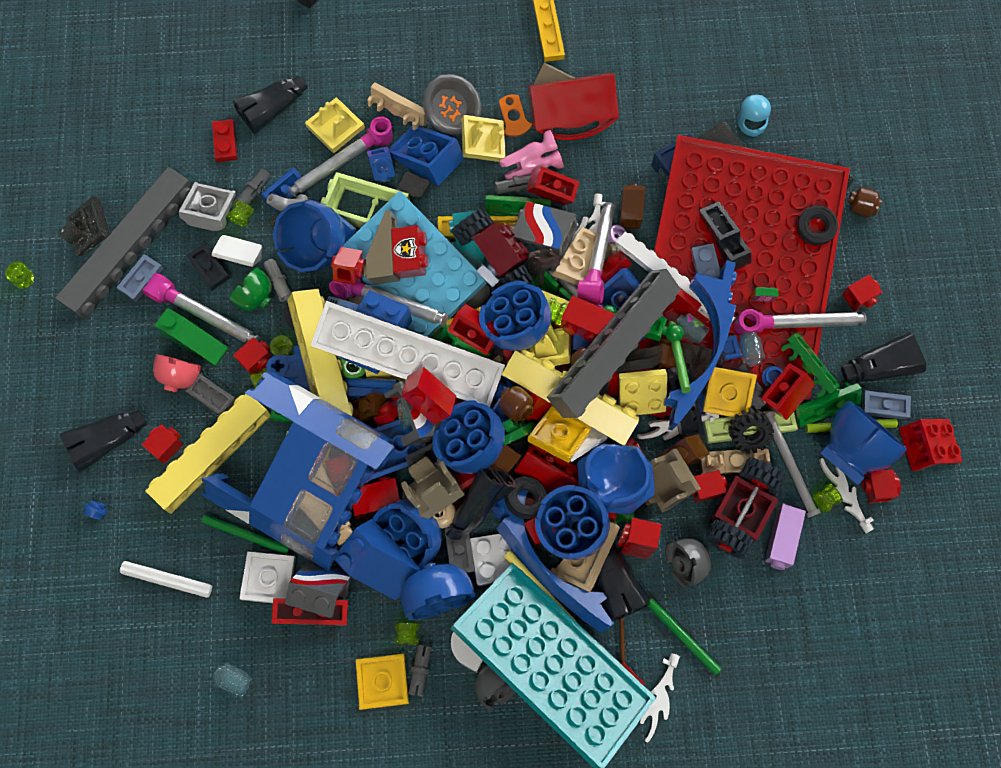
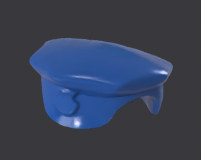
[577,443,655,515]

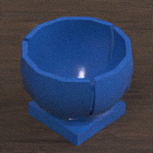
[272,200,356,273]
[821,401,907,485]

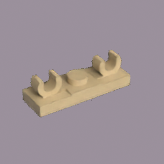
[368,82,427,130]
[700,449,771,475]

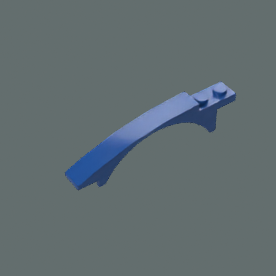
[664,260,737,431]
[492,490,614,633]

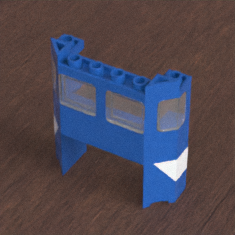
[202,372,394,571]

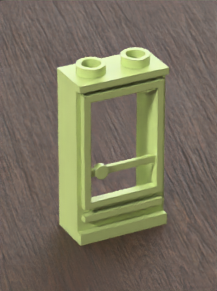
[321,172,410,228]

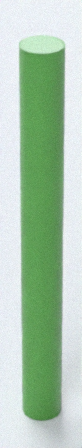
[667,321,691,394]

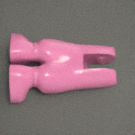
[499,130,564,180]

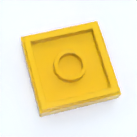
[702,367,757,417]
[528,406,592,463]
[356,654,409,710]

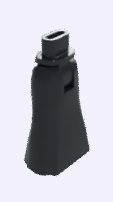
[233,76,308,134]
[841,332,926,382]
[60,410,147,473]
[446,467,516,540]
[596,546,650,622]

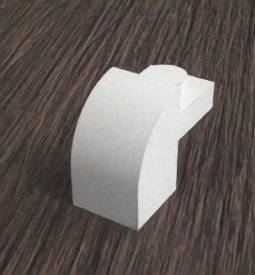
[451,632,483,673]

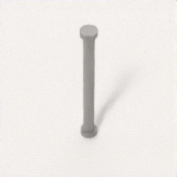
[765,411,821,518]

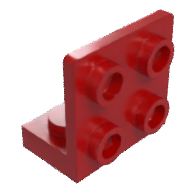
[899,419,962,471]

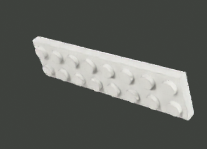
[310,301,505,407]

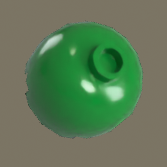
[229,267,272,311]

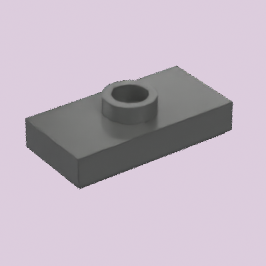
[185,373,236,416]

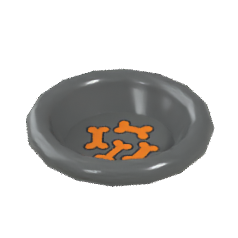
[422,74,482,136]

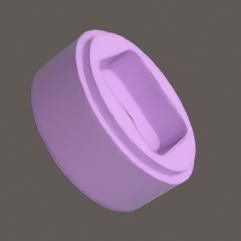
[608,225,627,244]

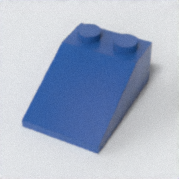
[388,126,465,186]
[598,268,665,343]
[338,290,412,375]
[347,416,426,480]
[335,519,422,601]

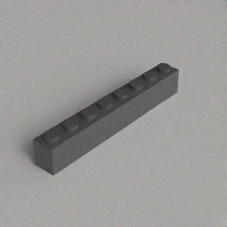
[55,167,192,320]
[546,268,681,418]

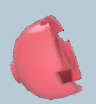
[153,354,201,392]

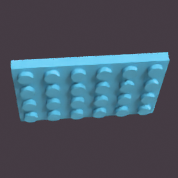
[344,191,488,338]

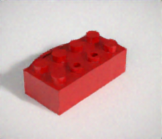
[527,73,619,140]

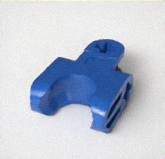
[266,345,311,392]

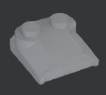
[179,182,236,231]

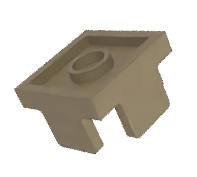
[645,449,701,513]
[401,457,465,519]

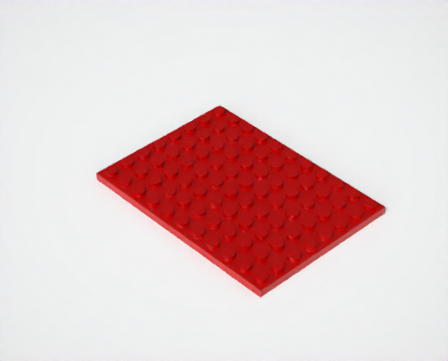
[633,135,850,401]

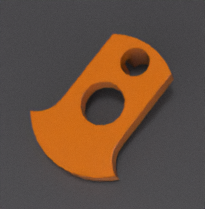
[499,94,532,137]

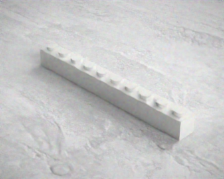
[615,232,735,321]

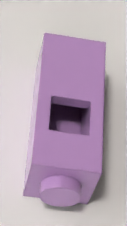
[765,504,806,570]

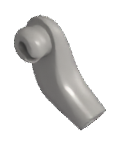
[266,194,308,212]

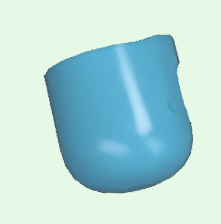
[737,94,771,137]

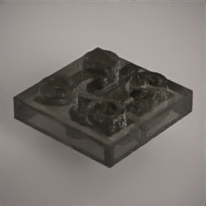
[60,196,110,257]

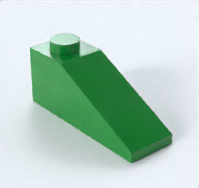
[154,308,229,367]

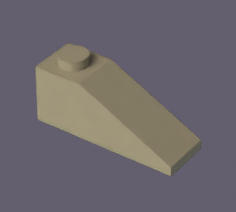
[364,210,400,285]

